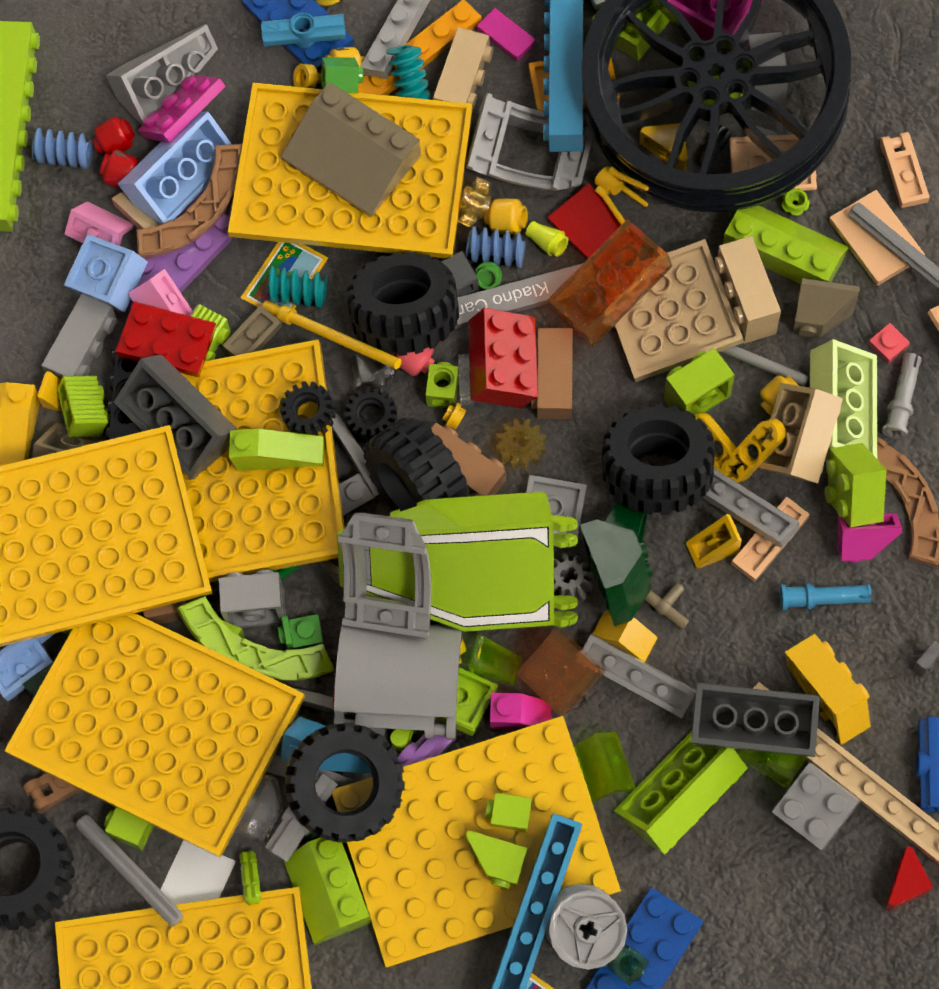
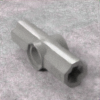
[265,771,338,862]

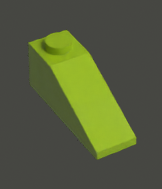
[229,429,324,471]

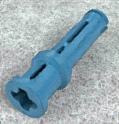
[779,583,872,611]

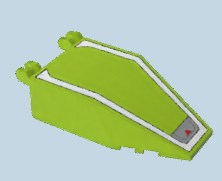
[337,492,578,632]

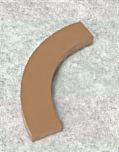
[136,144,242,259]
[877,437,939,568]

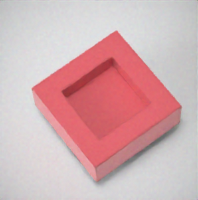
[868,323,910,364]

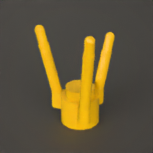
[595,166,649,231]

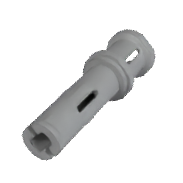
[882,353,922,439]

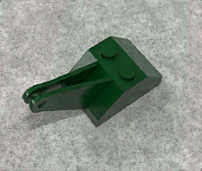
[580,502,653,626]

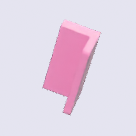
[64,202,134,246]
[128,269,193,316]

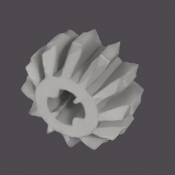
[554,554,594,601]

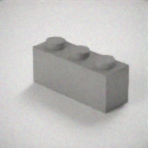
[41,294,117,379]

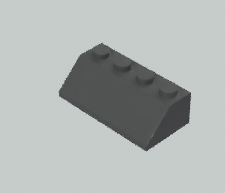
[114,355,238,479]
[691,683,820,757]

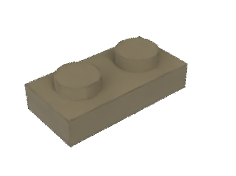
[222,305,282,356]

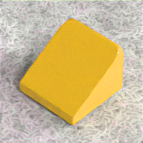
[37,371,62,412]

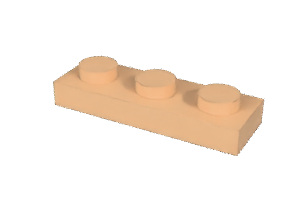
[731,497,810,583]

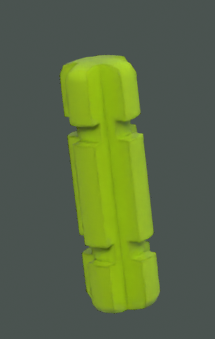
[239,850,262,905]

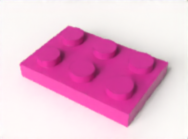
[138,75,226,143]

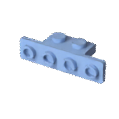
[0,633,55,701]

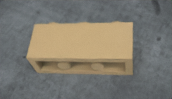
[433,27,493,109]

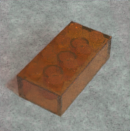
[547,219,672,348]

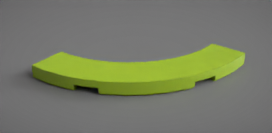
[177,596,335,681]

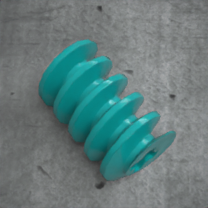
[386,45,431,99]
[267,266,328,308]

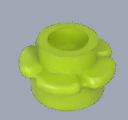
[782,188,810,216]

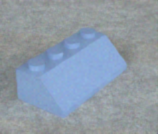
[118,111,231,225]

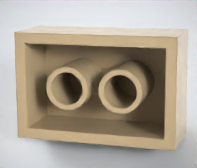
[715,236,781,344]
[758,383,843,483]

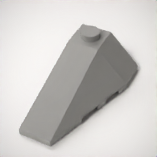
[106,24,218,125]

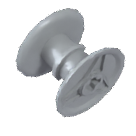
[545,883,628,970]

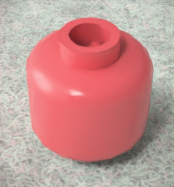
[392,347,435,377]

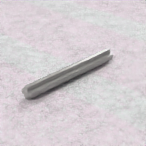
[849,203,939,289]
[76,815,183,927]

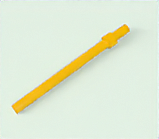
[262,300,402,370]

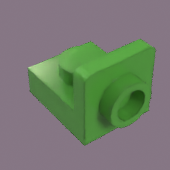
[278,614,324,650]

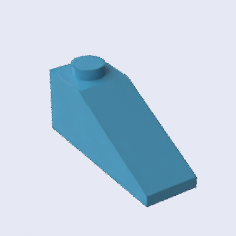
[281,717,372,774]

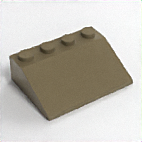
[281,82,421,217]

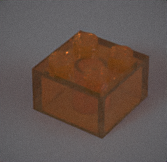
[515,629,606,715]

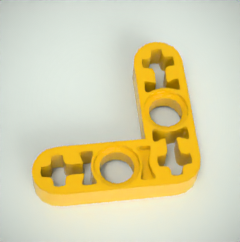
[694,412,786,483]

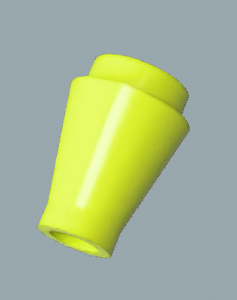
[525,221,569,257]

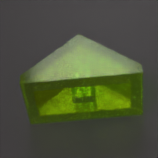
[469,635,523,685]

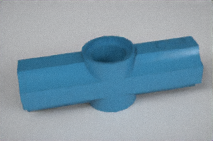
[261,12,346,48]

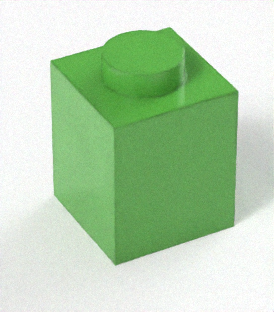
[321,57,363,93]

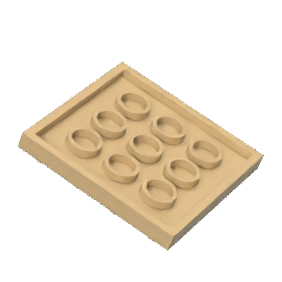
[598,239,744,382]

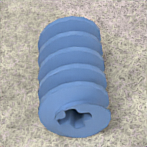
[32,128,93,169]
[466,226,526,269]

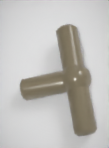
[645,582,689,629]

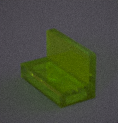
[573,732,635,802]

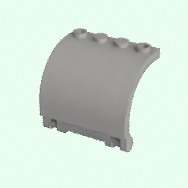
[334,621,464,740]

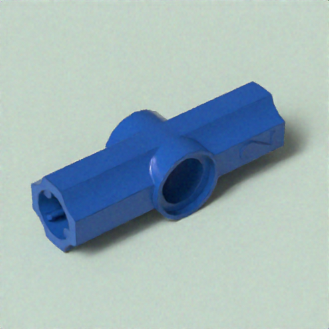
[916,717,939,813]

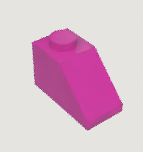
[836,513,902,563]
[490,693,552,732]

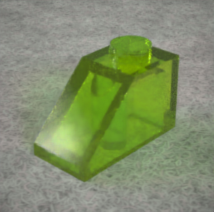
[738,749,807,789]

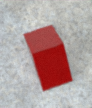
[885,846,934,911]

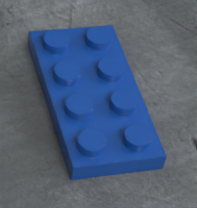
[242,0,354,72]
[586,887,704,989]

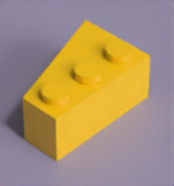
[785,634,871,745]

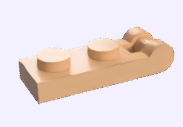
[880,132,930,208]

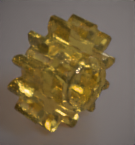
[458,177,491,228]
[496,418,546,470]

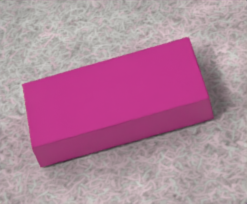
[477,8,536,62]

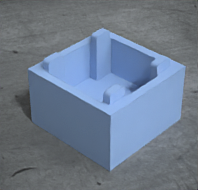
[64,234,148,313]

